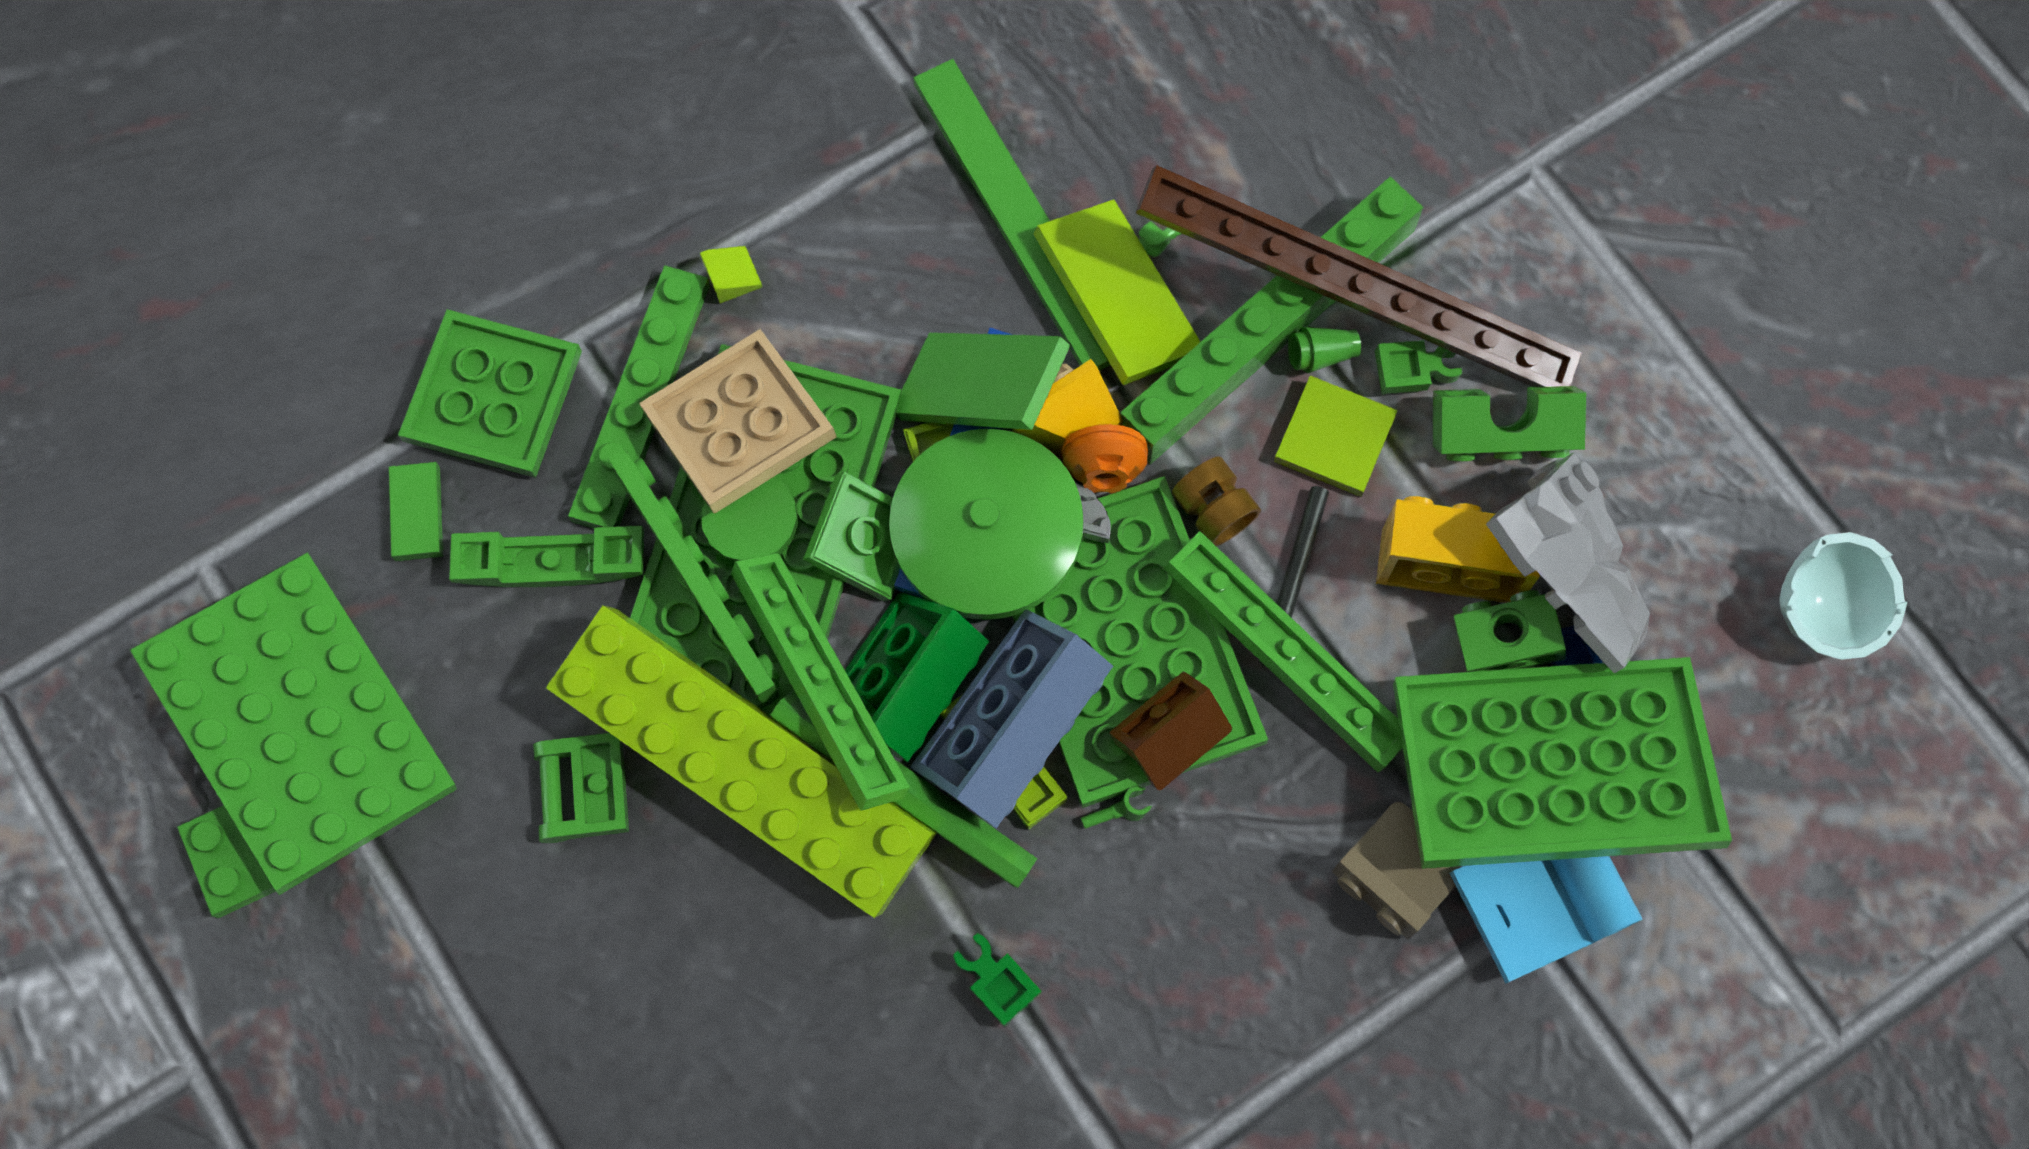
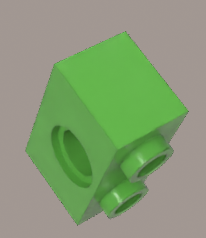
[1454,590,1566,672]

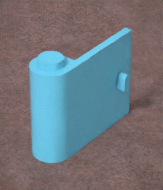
[1449,856,1643,983]

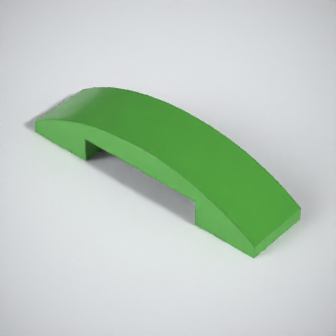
[449,526,644,587]

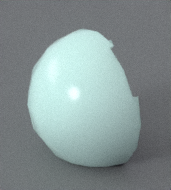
[1779,532,1907,660]

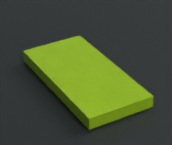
[1033,199,1201,385]

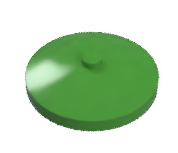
[889,429,1083,620]

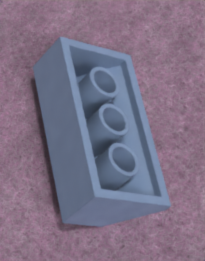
[911,609,1113,828]

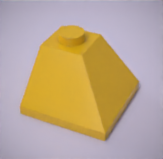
[1012,359,1123,459]

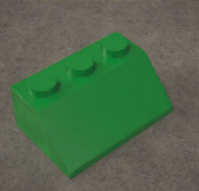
[845,592,989,762]

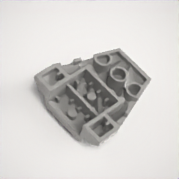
[1486,453,1650,673]

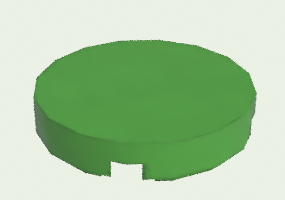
[701,476,798,563]

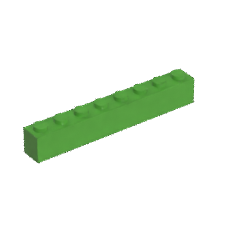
[1120,177,1423,465]

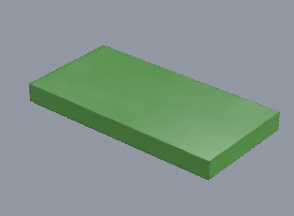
[896,332,1070,430]

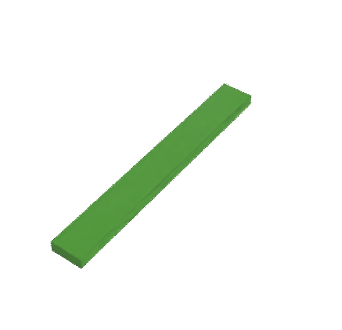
[913,59,1111,371]

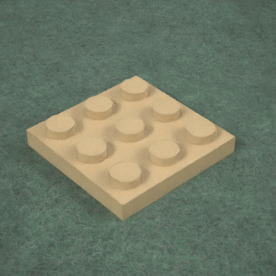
[639,329,837,514]

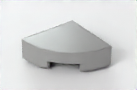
[1075,483,1111,543]

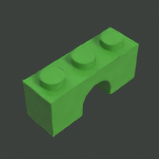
[1433,386,1586,461]

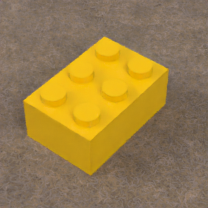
[1376,496,1540,603]

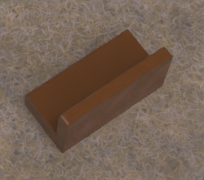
[1109,671,1232,790]

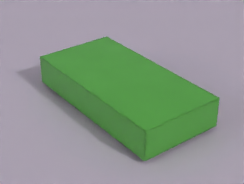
[389,462,443,561]

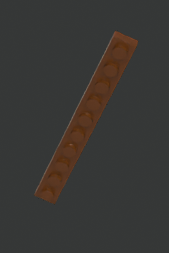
[1135,165,1582,387]

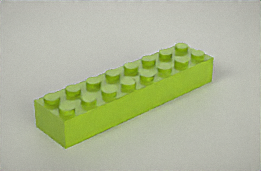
[546,605,937,918]

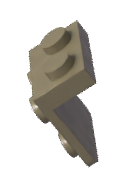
[1332,802,1462,939]

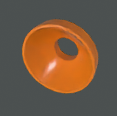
[1061,424,1148,493]

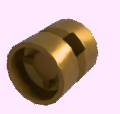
[1172,456,1261,546]

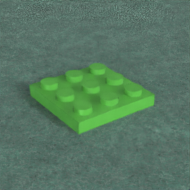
[398,309,582,478]

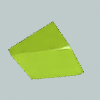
[700,246,762,304]

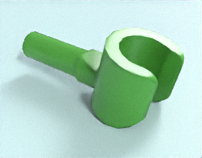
[1139,221,1181,257]
[1081,786,1152,829]

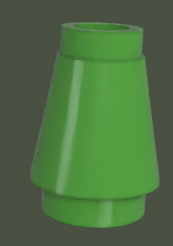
[1288,327,1361,373]

